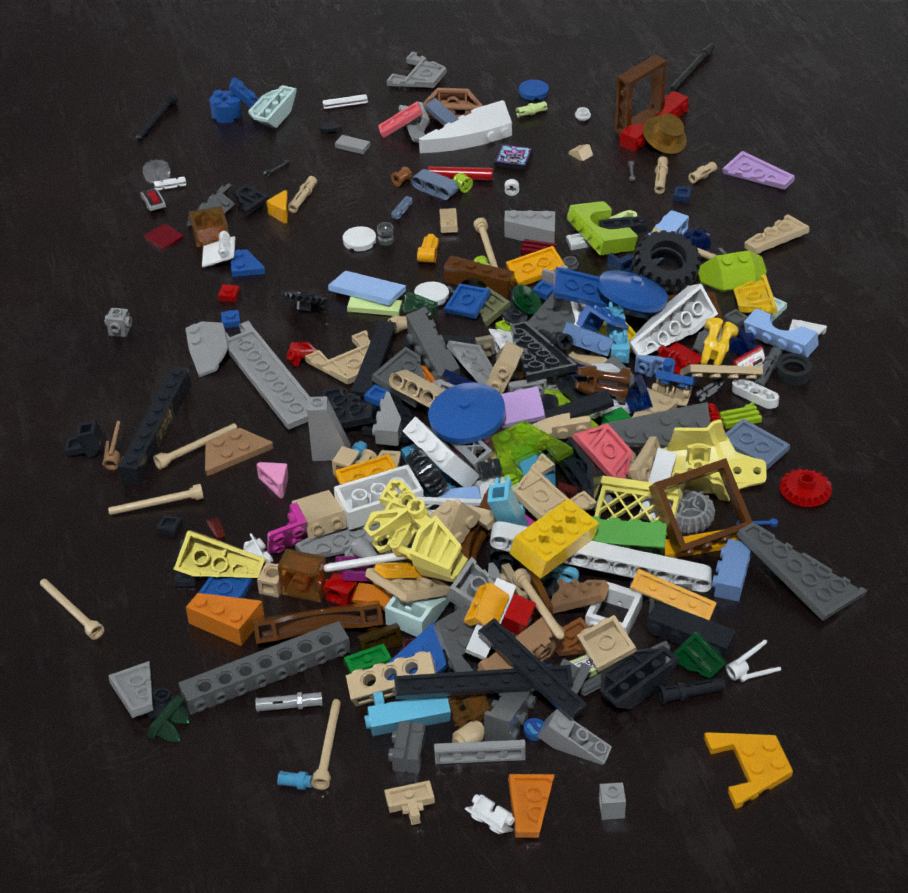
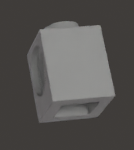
[599,783,626,820]

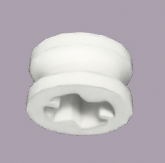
[505,179,519,196]

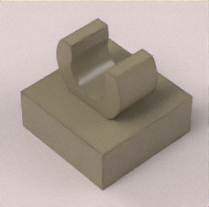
[475,335,495,357]

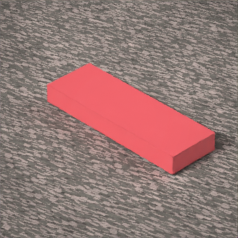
[378,102,423,138]

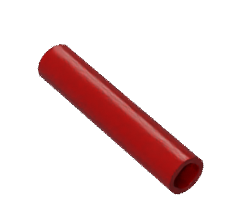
[428,166,493,181]

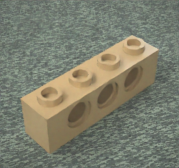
[346,651,437,706]

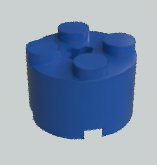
[209,90,242,123]

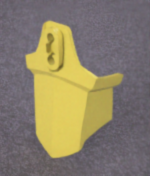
[663,420,767,502]

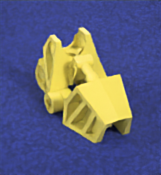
[364,480,468,582]

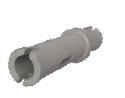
[256,692,323,712]

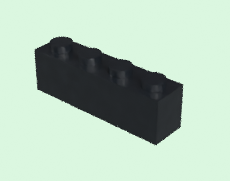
[646,601,736,661]

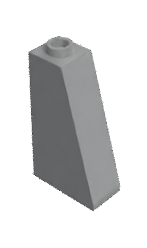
[307,396,351,461]

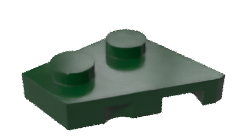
[674,631,727,678]

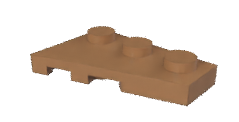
[551,579,609,614]

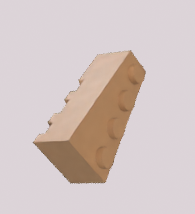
[477,617,565,695]

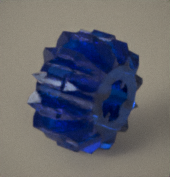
[684,228,711,251]

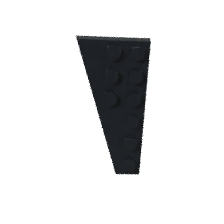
[510,321,577,382]

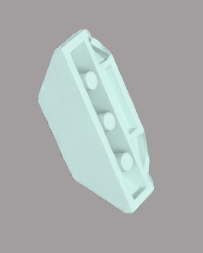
[248,85,296,128]

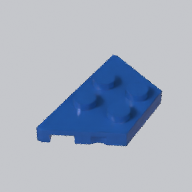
[373,622,448,682]

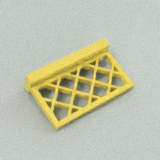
[594,476,683,535]

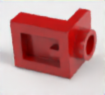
[286,342,317,367]

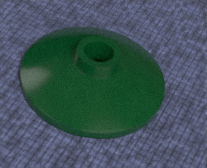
[512,285,542,315]

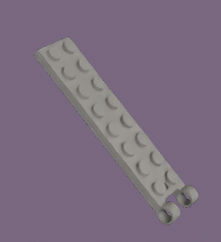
[225,321,310,430]

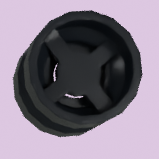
[477,458,502,481]

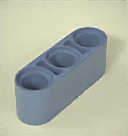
[411,169,459,200]

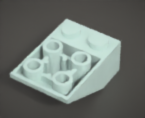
[385,595,450,637]

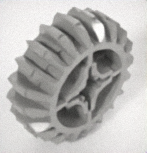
[669,488,715,535]

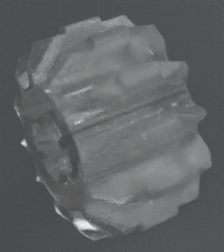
[143,159,171,183]

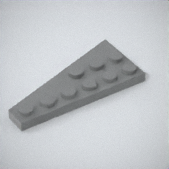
[295,524,380,562]

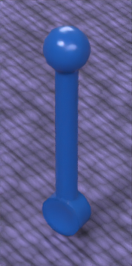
[736,518,778,527]

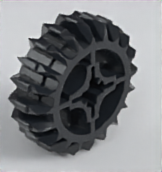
[406,447,449,498]

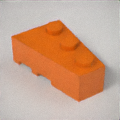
[186,593,264,646]

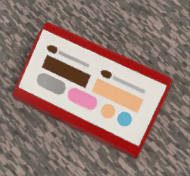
[733,346,765,378]

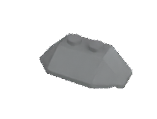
[185,322,228,377]

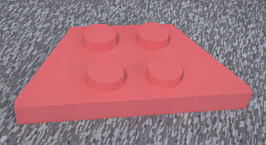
[572,423,633,479]

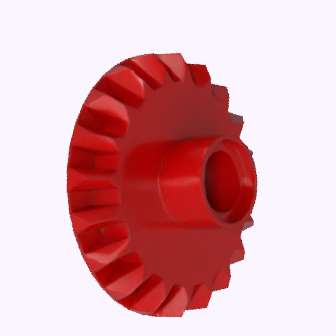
[780,468,832,507]

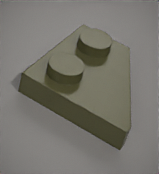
[480,287,511,327]

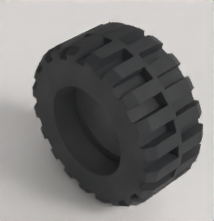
[631,230,701,295]

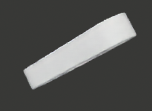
[732,378,779,409]

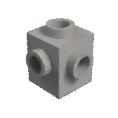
[105,308,132,337]

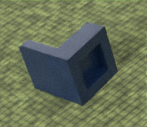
[607,253,634,272]

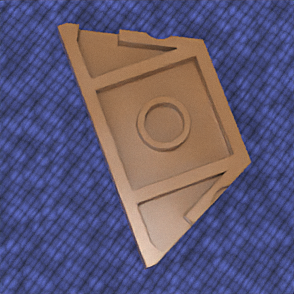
[205,428,273,476]

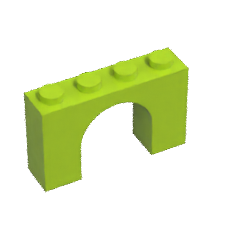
[567,201,638,255]

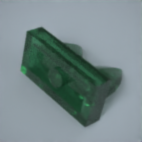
[402,291,438,320]
[146,695,190,742]

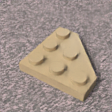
[365,568,452,603]

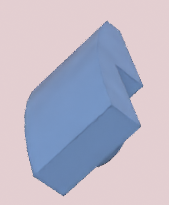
[635,355,675,377]

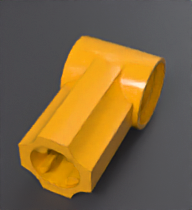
[417,234,439,263]

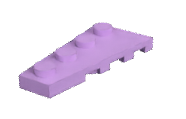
[722,151,795,190]

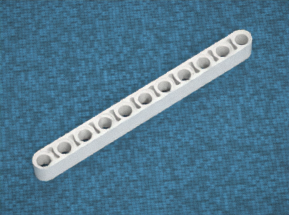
[490,521,712,592]

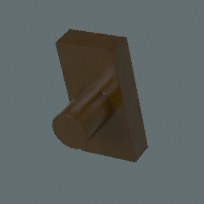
[357,623,403,651]

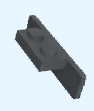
[187,183,235,227]

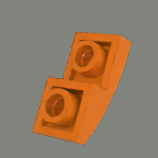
[352,583,394,611]

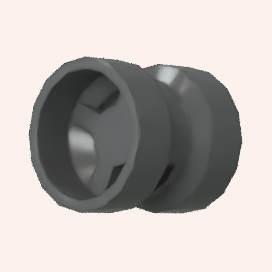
[377,222,394,246]

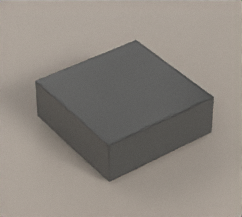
[723,309,748,328]

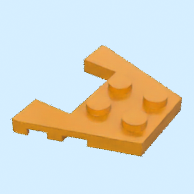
[704,733,793,809]

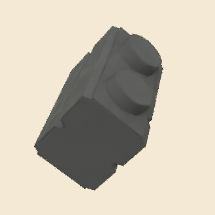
[388,721,426,773]

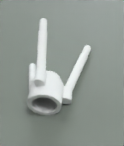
[726,640,781,682]

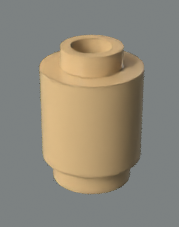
[452,721,484,743]

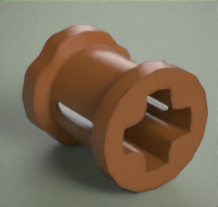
[391,166,412,186]

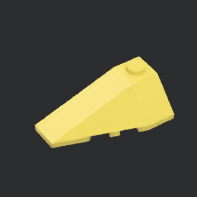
[174,530,266,578]

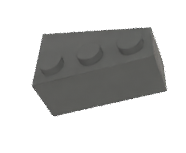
[484,691,536,742]

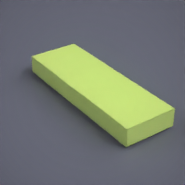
[347,296,402,316]

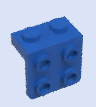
[576,304,629,332]

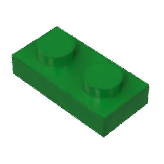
[344,643,392,674]

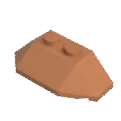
[422,88,483,119]

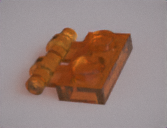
[447,694,493,728]

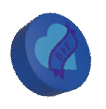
[524,718,544,741]

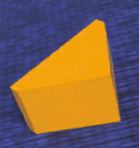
[267,190,288,223]

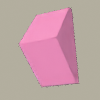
[257,462,289,498]

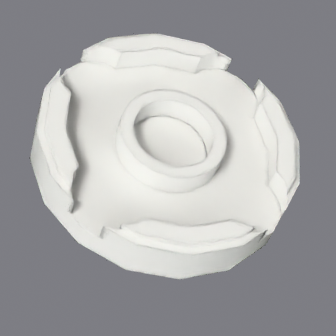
[343,226,376,251]
[414,282,449,306]

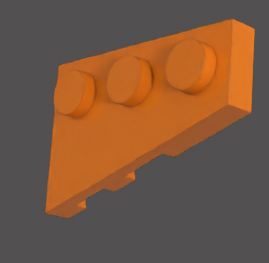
[508,774,555,838]

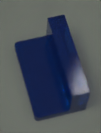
[626,374,653,413]

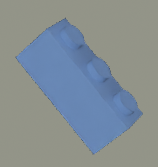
[712,539,752,602]

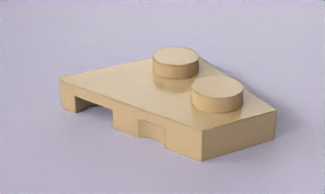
[446,498,481,544]

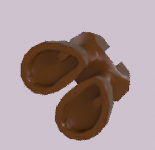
[574,365,630,403]

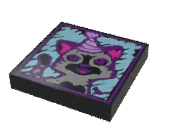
[494,144,533,170]

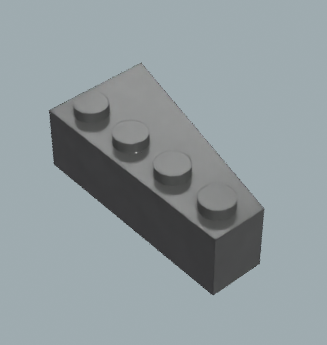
[406,307,461,384]

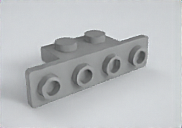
[399,101,430,143]

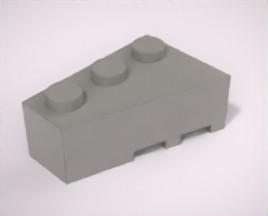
[504,210,555,243]

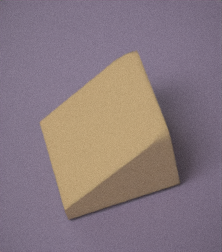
[569,144,593,161]

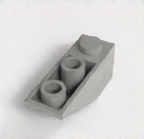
[372,391,402,446]
[537,709,612,765]

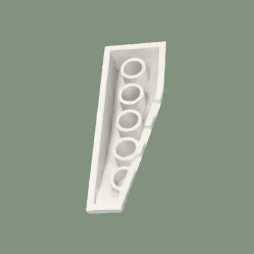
[419,100,512,153]
[629,284,718,356]

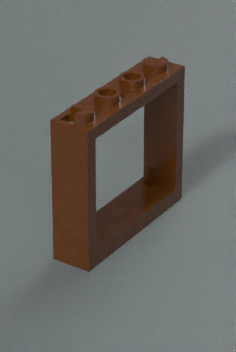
[615,55,667,133]
[649,458,752,556]

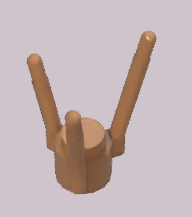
[102,421,123,470]

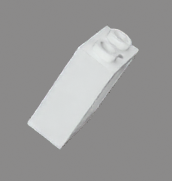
[585,581,643,635]

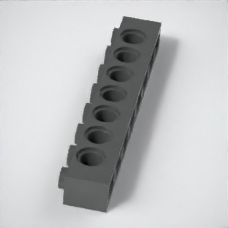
[179,621,350,715]

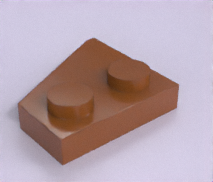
[555,617,590,656]

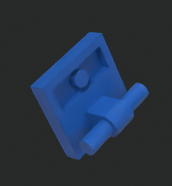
[655,358,696,388]

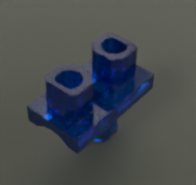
[729,328,760,356]

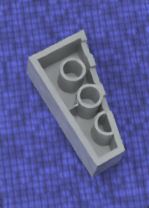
[446,557,533,637]

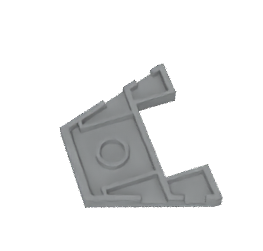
[387,52,446,88]

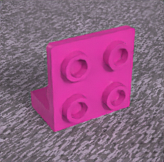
[267,502,307,554]

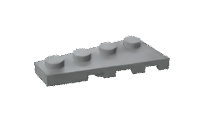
[446,340,506,394]

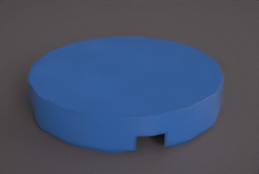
[519,80,549,101]

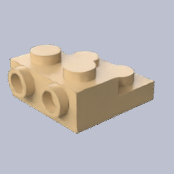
[577,615,637,672]

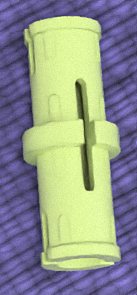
[516,101,548,118]

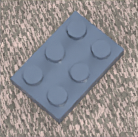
[726,419,790,470]

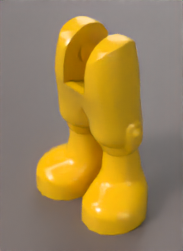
[701,318,739,365]

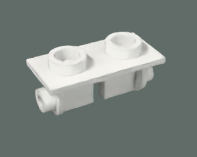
[243,533,274,571]
[465,794,515,834]

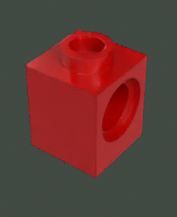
[324,572,357,606]

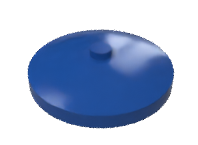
[598,270,668,312]
[428,383,506,444]

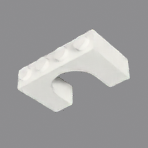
[403,417,479,487]

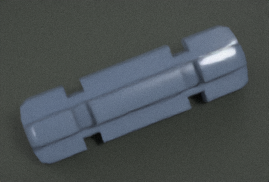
[391,196,413,220]

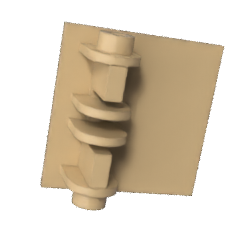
[652,378,694,407]

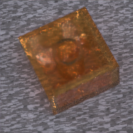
[189,206,229,247]
[278,549,328,602]

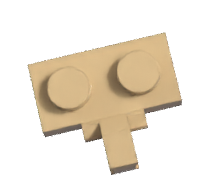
[384,781,435,825]

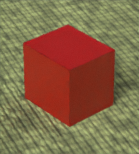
[501,593,536,635]

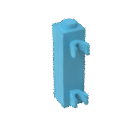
[605,302,630,363]
[487,476,529,527]
[364,691,451,736]

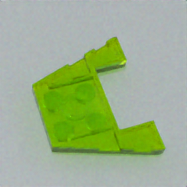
[491,420,573,485]

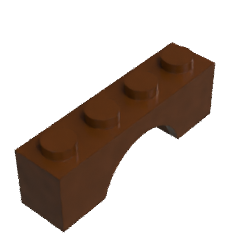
[444,256,515,298]

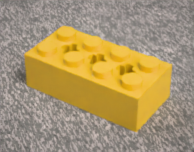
[509,498,599,579]

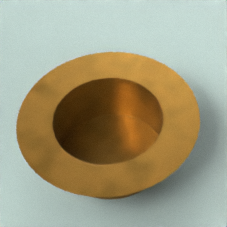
[643,114,687,154]

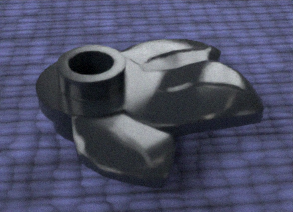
[140,688,174,719]

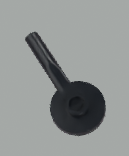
[503,290,528,324]

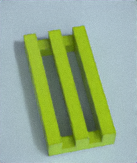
[720,405,762,429]

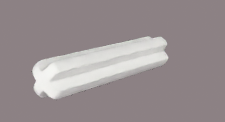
[323,94,368,109]

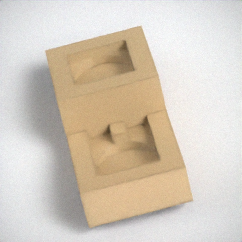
[440,208,458,233]

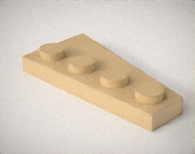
[745,214,809,254]

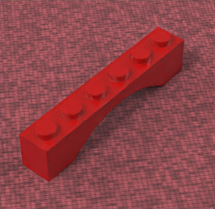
[620,91,689,152]

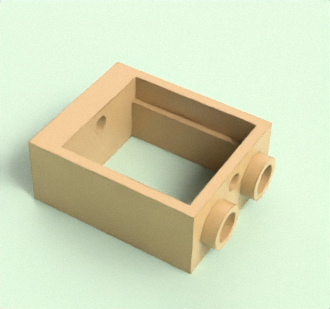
[486,341,523,394]

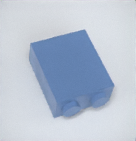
[563,322,613,356]

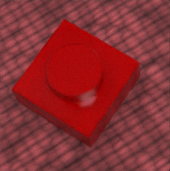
[218,285,240,302]

